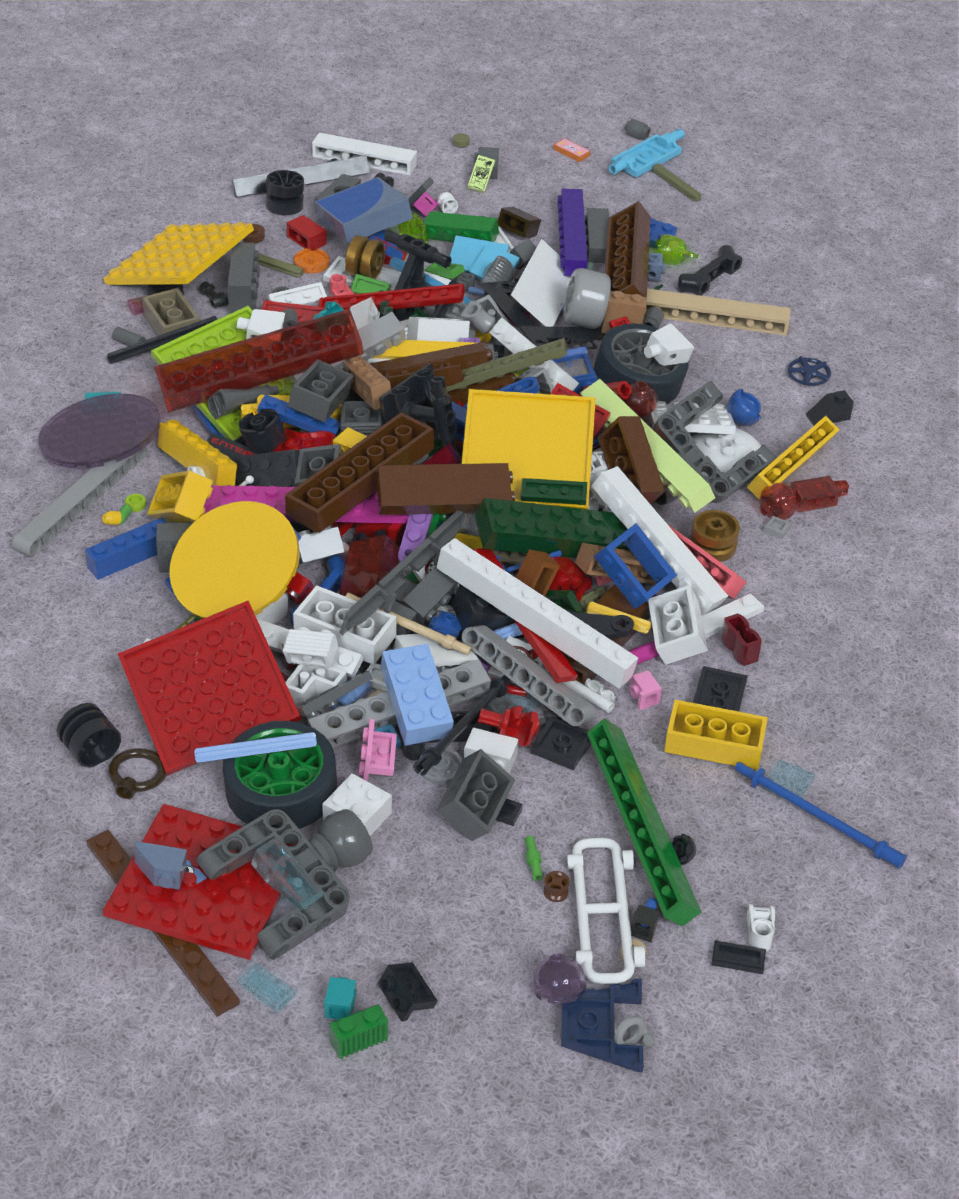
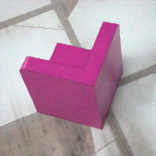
[412,192,438,217]

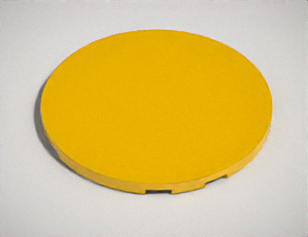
[170,501,300,618]

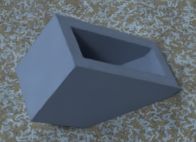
[135,841,187,889]

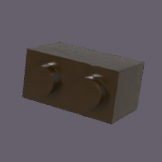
[497,207,542,238]

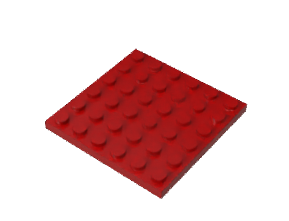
[118,600,301,776]
[103,804,295,960]

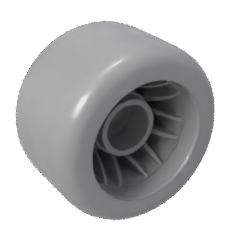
[563,268,611,329]

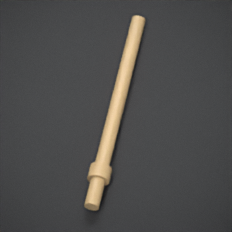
[345,593,472,655]

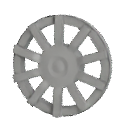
[419,748,462,784]

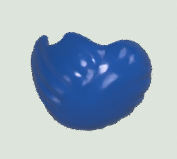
[726,389,761,426]

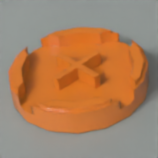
[293,248,330,274]

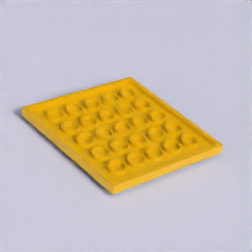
[103,222,254,285]

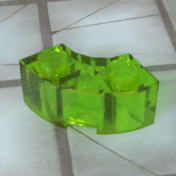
[398,212,429,244]

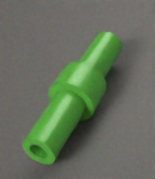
[525,836,543,881]

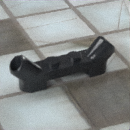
[678,245,742,296]

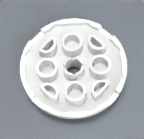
[692,428,761,477]

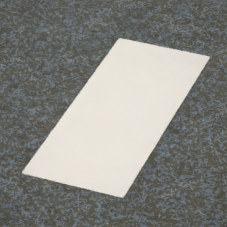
[511,239,571,327]

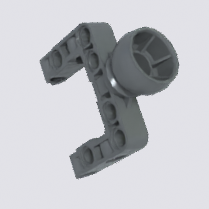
[653,381,776,505]
[196,809,373,960]

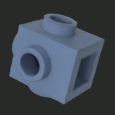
[648,252,666,281]

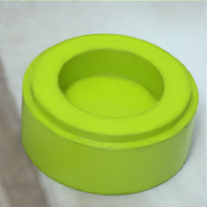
[125,493,147,512]

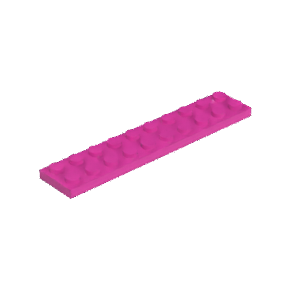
[204,485,410,524]

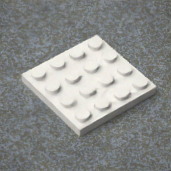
[648,401,736,434]

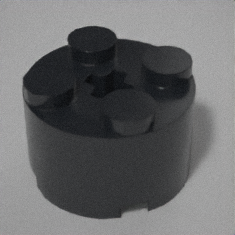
[239,408,287,453]

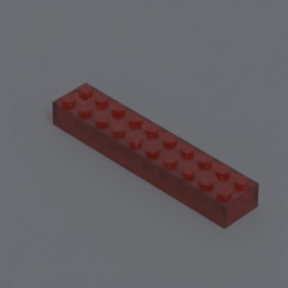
[154,309,364,413]

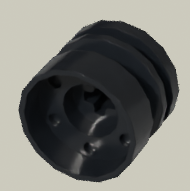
[56,703,121,768]

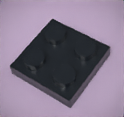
[531,716,591,770]

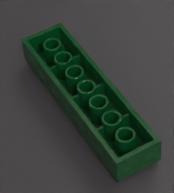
[475,498,630,558]

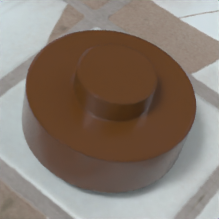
[243,224,265,243]

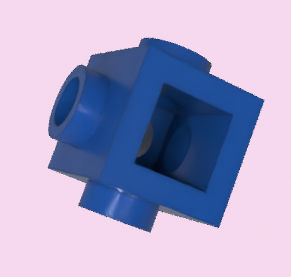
[428,611,463,641]

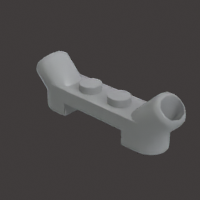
[424,301,496,334]

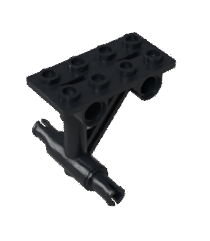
[378,229,452,322]
[379,363,458,453]

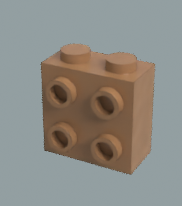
[601,291,646,334]

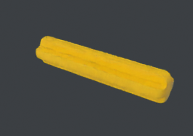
[586,602,651,634]

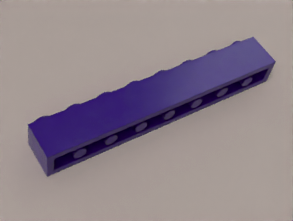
[557,188,587,276]

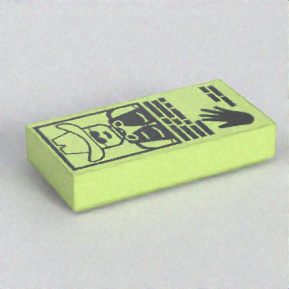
[468,155,495,193]

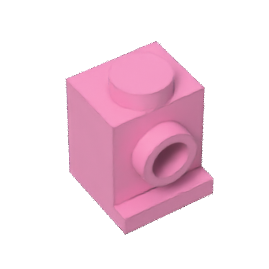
[629,670,662,710]

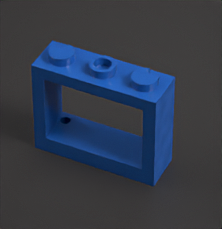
[594,523,677,609]

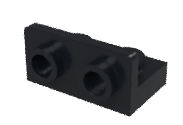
[378,962,438,1021]

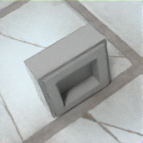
[763,516,792,539]

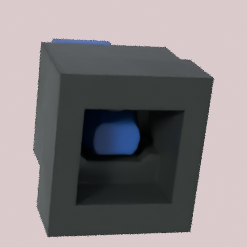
[630,897,660,942]

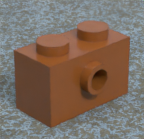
[516,549,560,597]

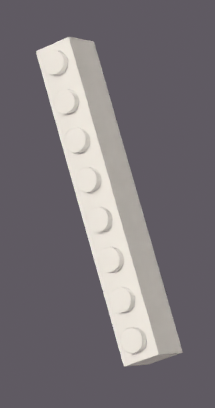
[591,466,728,615]

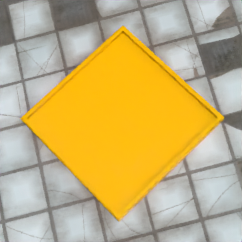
[462,389,596,509]

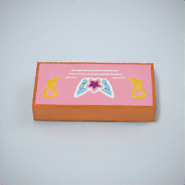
[553,138,590,162]

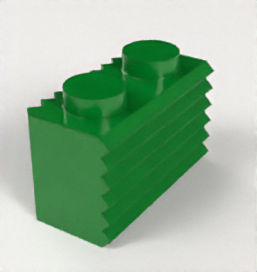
[329,1004,389,1059]

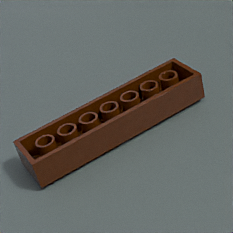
[604,201,651,301]
[285,412,434,533]

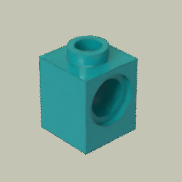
[324,977,357,1020]

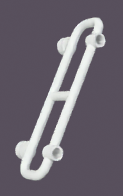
[567,838,645,984]

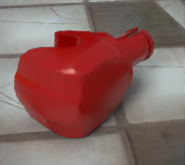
[478,706,540,747]

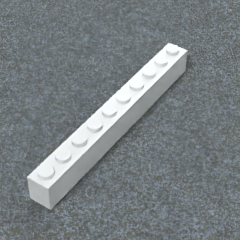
[437,538,638,689]

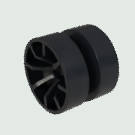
[266,170,304,215]

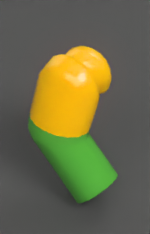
[102,505,132,525]

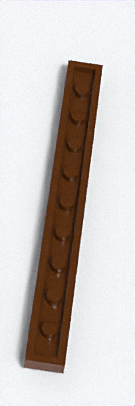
[86,829,240,1017]

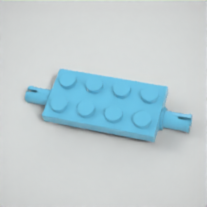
[609,128,685,178]

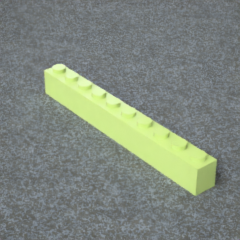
[580,379,715,513]

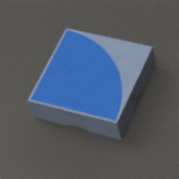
[314,177,413,244]

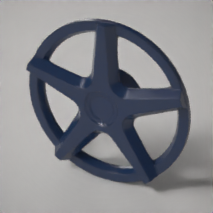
[787,356,831,386]

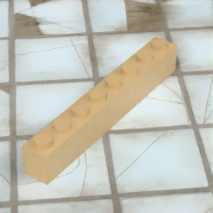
[645,288,791,336]

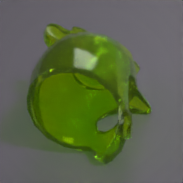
[653,234,699,265]

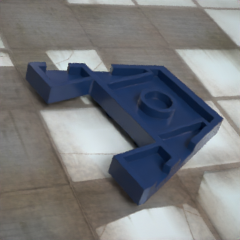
[561,978,644,1073]

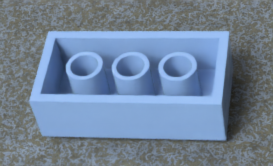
[381,643,454,746]

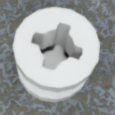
[437,192,458,213]

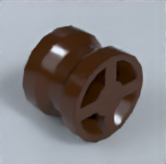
[543,871,569,902]

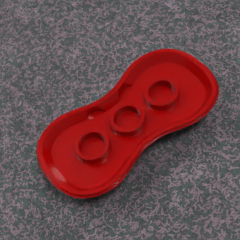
[262,428,335,453]

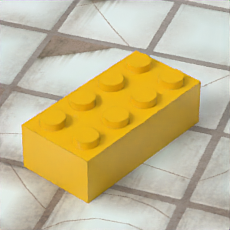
[147,471,213,523]
[664,700,768,770]

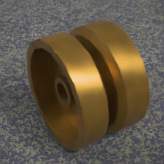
[345,235,385,280]
[690,510,740,562]

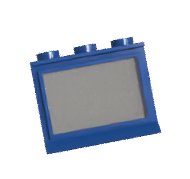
[552,346,597,395]

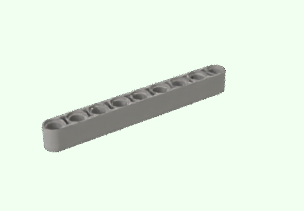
[12,439,147,557]

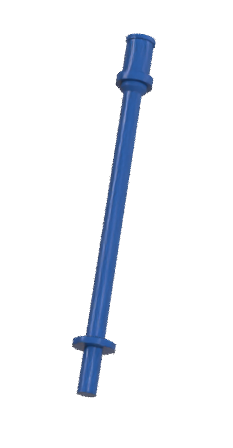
[735,762,907,869]

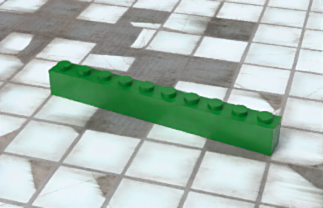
[587,719,701,926]

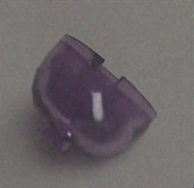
[533,953,587,1004]

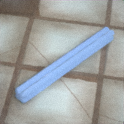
[194,732,317,763]

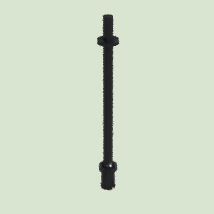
[413,675,511,776]

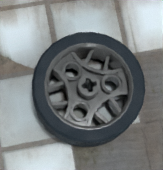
[593,323,689,408]

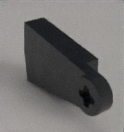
[561,611,634,652]

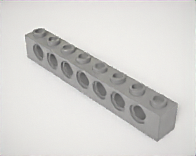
[307,659,491,749]

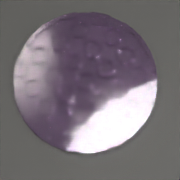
[38,393,161,468]

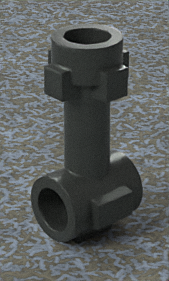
[200,281,228,309]

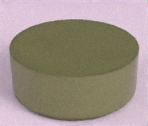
[453,133,470,148]

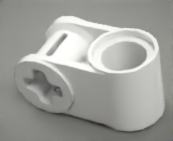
[747,904,775,952]

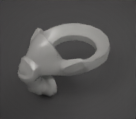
[614,1014,655,1047]

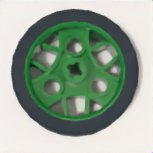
[223,721,337,829]

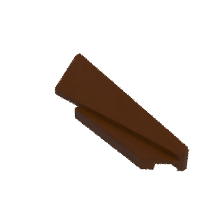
[385,361,464,389]

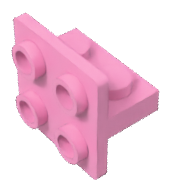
[359,719,397,782]

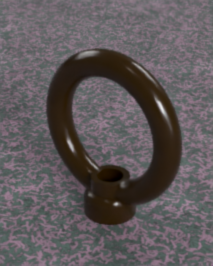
[108,748,166,800]

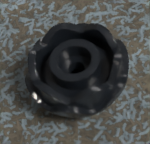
[672,834,696,865]

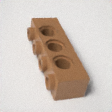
[343,357,391,410]
[575,543,656,585]

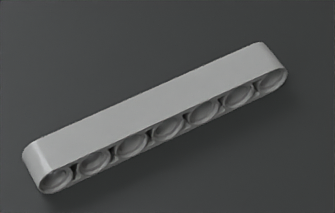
[462,625,596,726]

